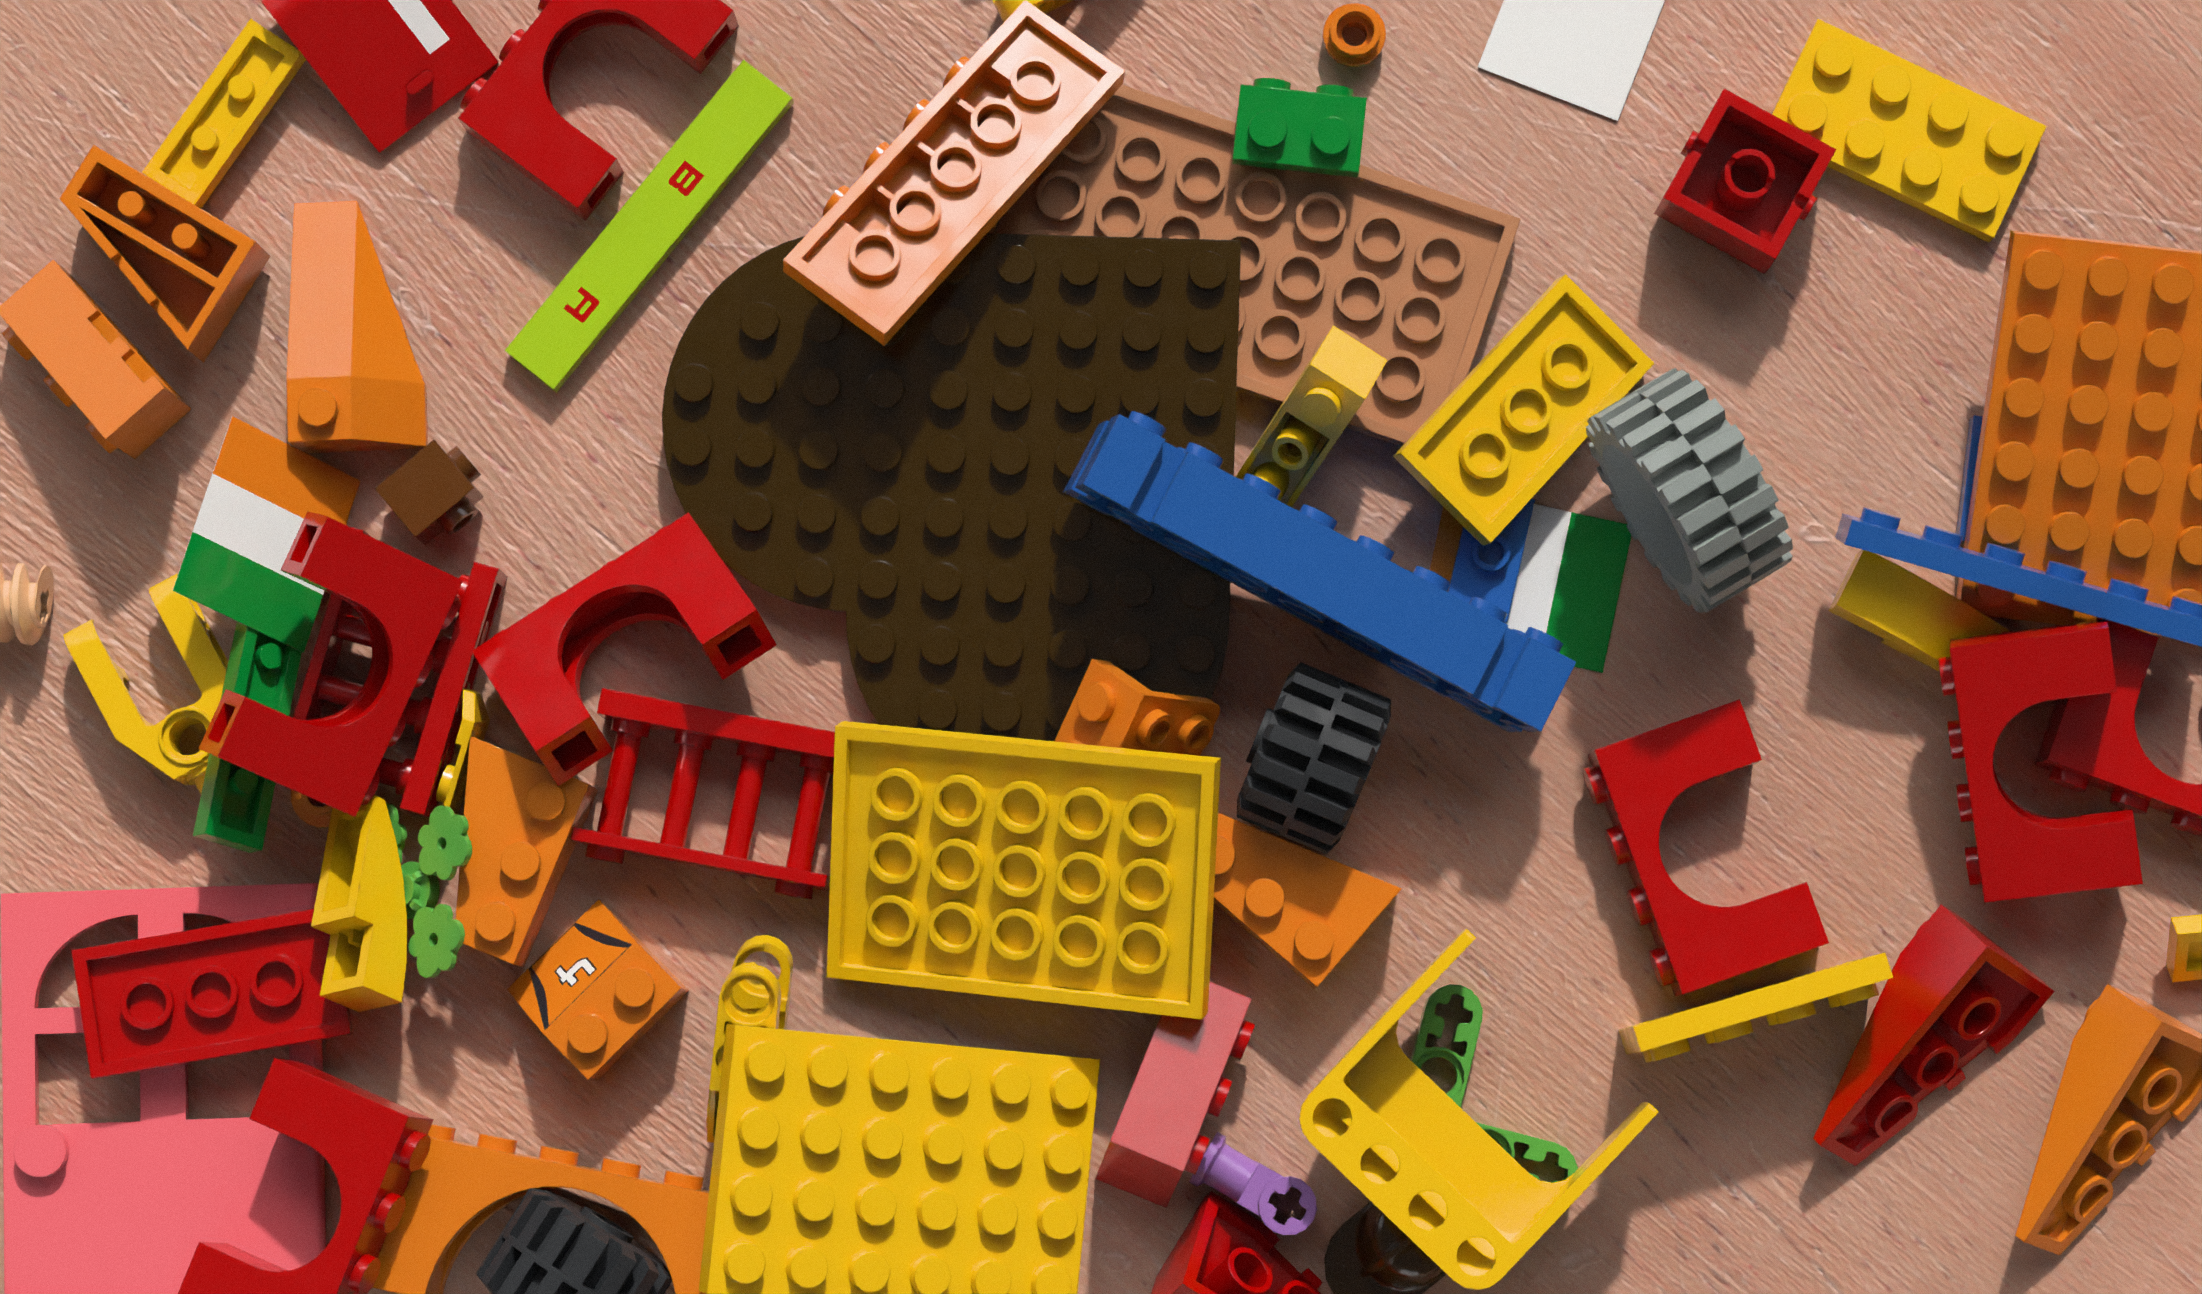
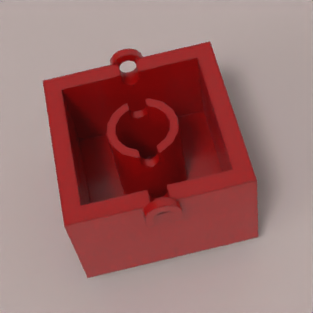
[1654,88,1837,274]

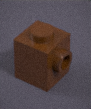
[375,440,484,546]

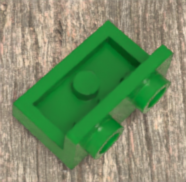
[1232,78,1367,178]

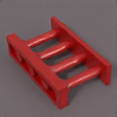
[293,527,508,818]
[571,688,835,900]

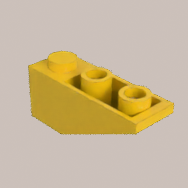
[1235,326,1387,507]

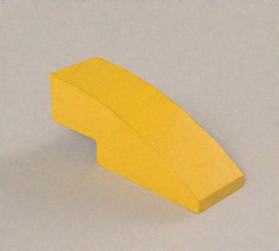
[1828,550,2010,672]
[311,795,407,1012]

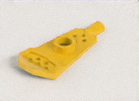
[436,689,490,815]

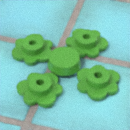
[386,803,472,978]

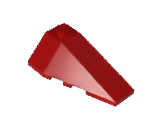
[1813,904,2055,1166]
[1151,1191,1323,1294]

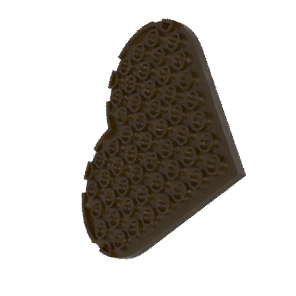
[662,233,1241,741]

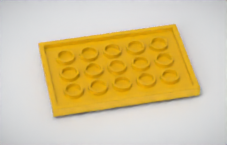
[827,721,1221,1019]
[699,1024,1100,1294]

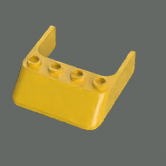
[1299,929,1659,1290]

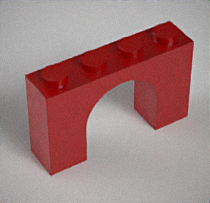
[458,0,739,221]
[198,511,463,817]
[472,512,777,786]
[2034,617,2202,836]
[1938,619,2143,902]
[1583,699,1829,996]
[178,1058,434,1294]

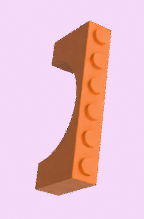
[372,1124,709,1294]

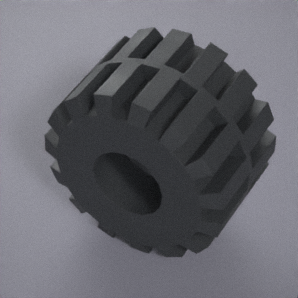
[1237,662,1391,854]
[476,1188,672,1294]

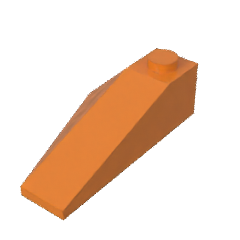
[286,201,428,453]
[2015,984,2202,1255]

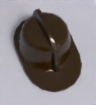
[1324,1202,1447,1294]

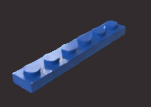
[1835,507,2202,647]

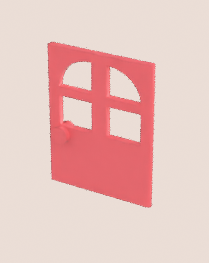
[1,883,326,1294]

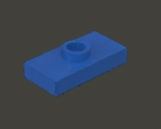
[1448,499,1535,624]

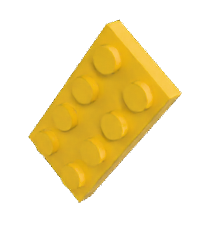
[1772,19,2047,243]
[1393,274,1654,546]
[1619,952,1893,1063]

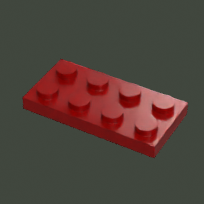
[71,909,353,1079]

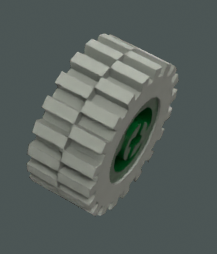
[1586,368,1793,613]

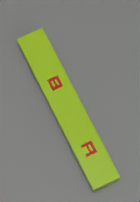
[505,60,794,393]

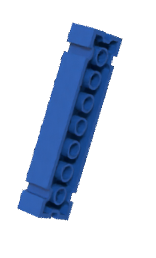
[1063,411,1576,732]

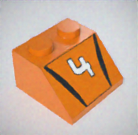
[507,899,689,1081]

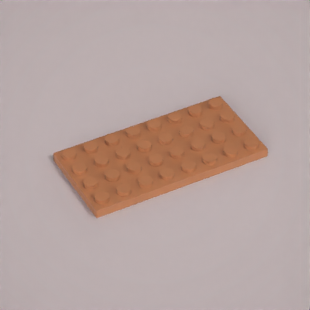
[988,85,1521,446]

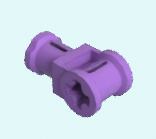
[1189,1132,1317,1235]

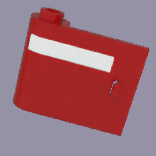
[261,0,499,153]

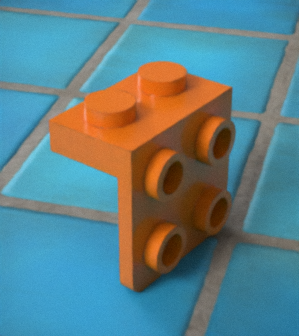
[1054,659,1220,756]

